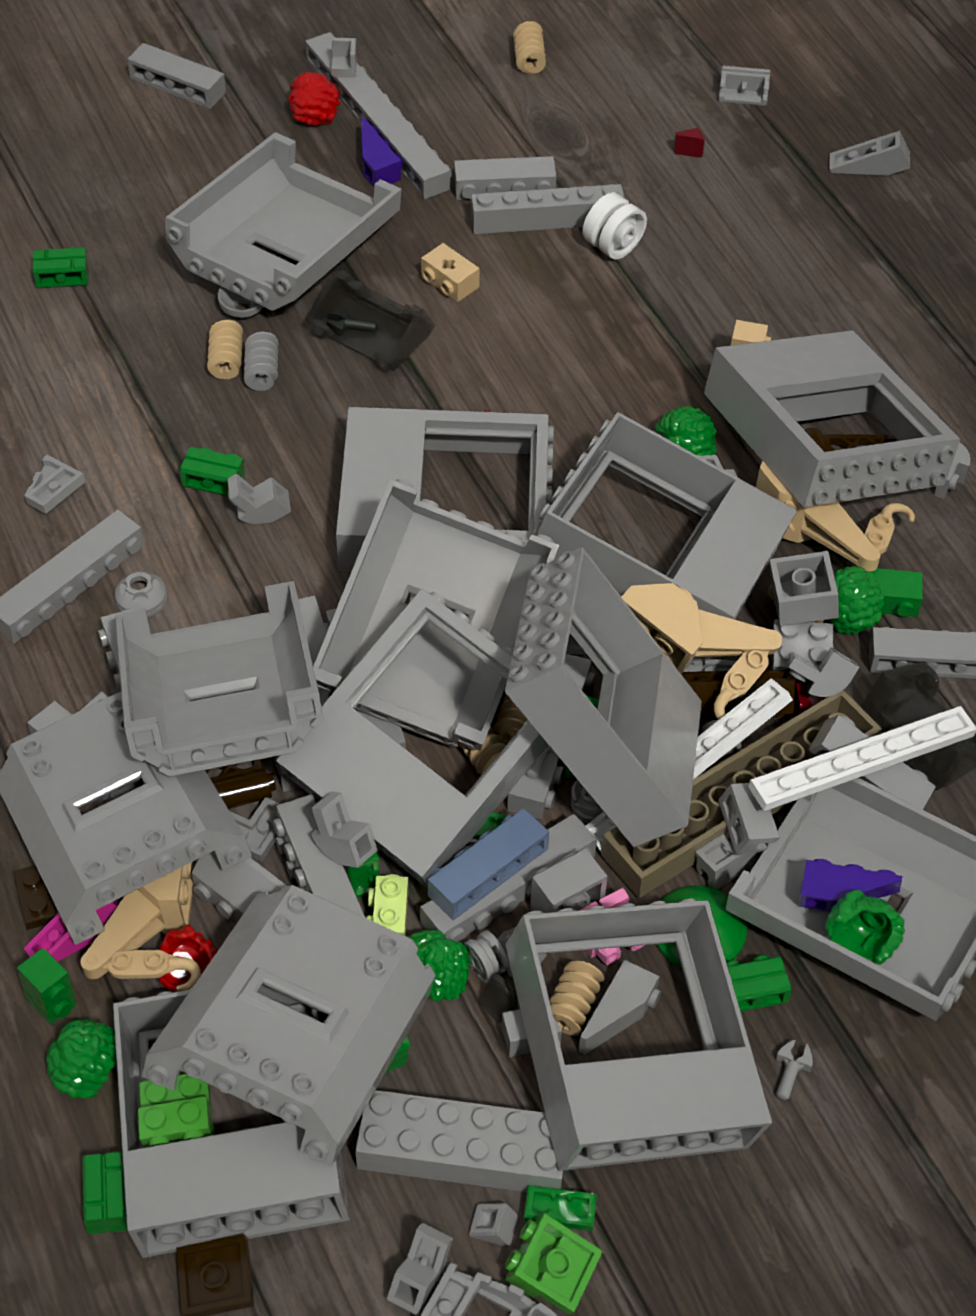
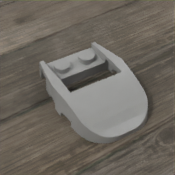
[421,1263,557,1316]

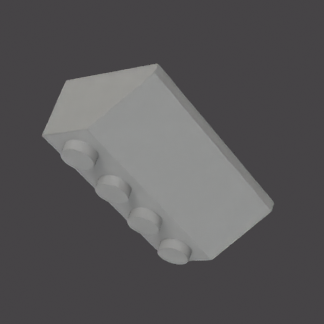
[192,851,287,923]

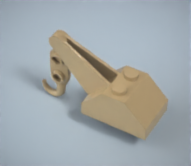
[756,462,915,571]
[622,583,782,720]
[80,860,201,992]

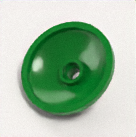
[655,885,747,968]

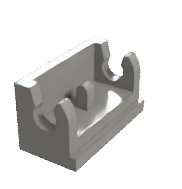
[719,66,770,106]
[718,783,780,855]
[695,831,763,890]

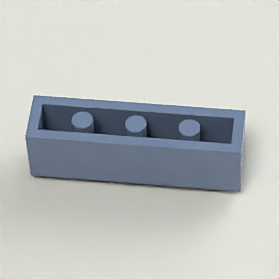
[428,808,549,921]

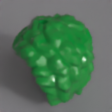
[655,406,717,456]
[828,566,885,635]
[825,889,905,964]
[408,930,470,1002]
[46,1019,117,1099]

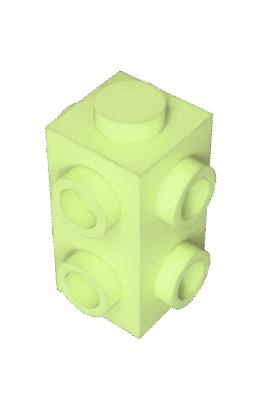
[367,874,409,936]

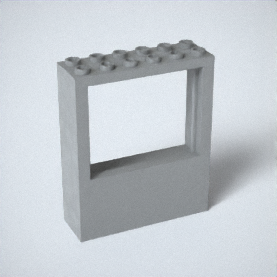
[704,330,960,508]
[336,407,554,572]
[532,412,797,620]
[505,547,702,847]
[276,589,549,888]
[505,899,772,1171]
[113,985,350,1258]

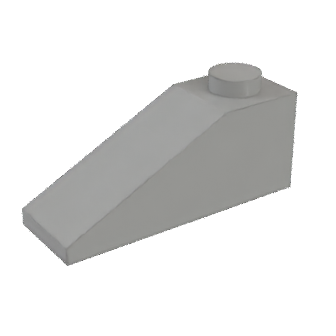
[830,131,910,176]
[579,960,662,1055]

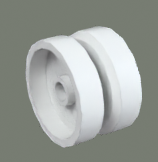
[582,192,647,260]

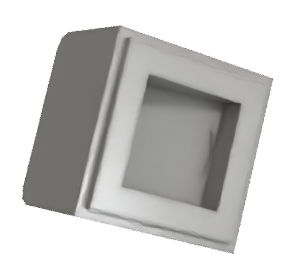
[469,1204,518,1246]

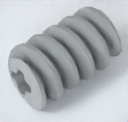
[244,332,278,391]

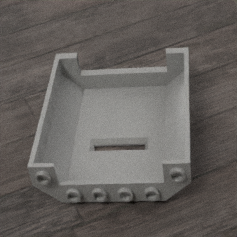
[165,132,402,311]
[313,479,559,751]
[115,581,323,777]
[0,691,252,945]
[726,778,976,1021]
[142,885,436,1166]

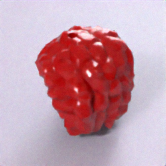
[288,72,341,126]
[159,925,219,993]

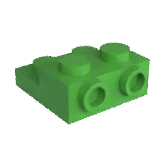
[138,1074,214,1148]
[504,1214,603,1315]

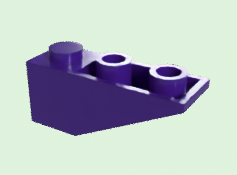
[361,118,403,188]
[799,859,903,912]

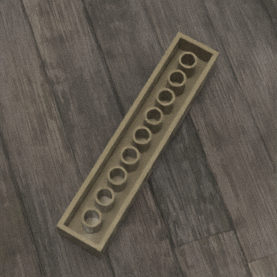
[601,690,882,898]

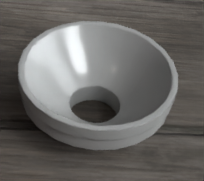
[218,287,263,318]
[114,572,167,617]

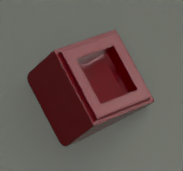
[673,128,705,157]
[794,683,825,716]

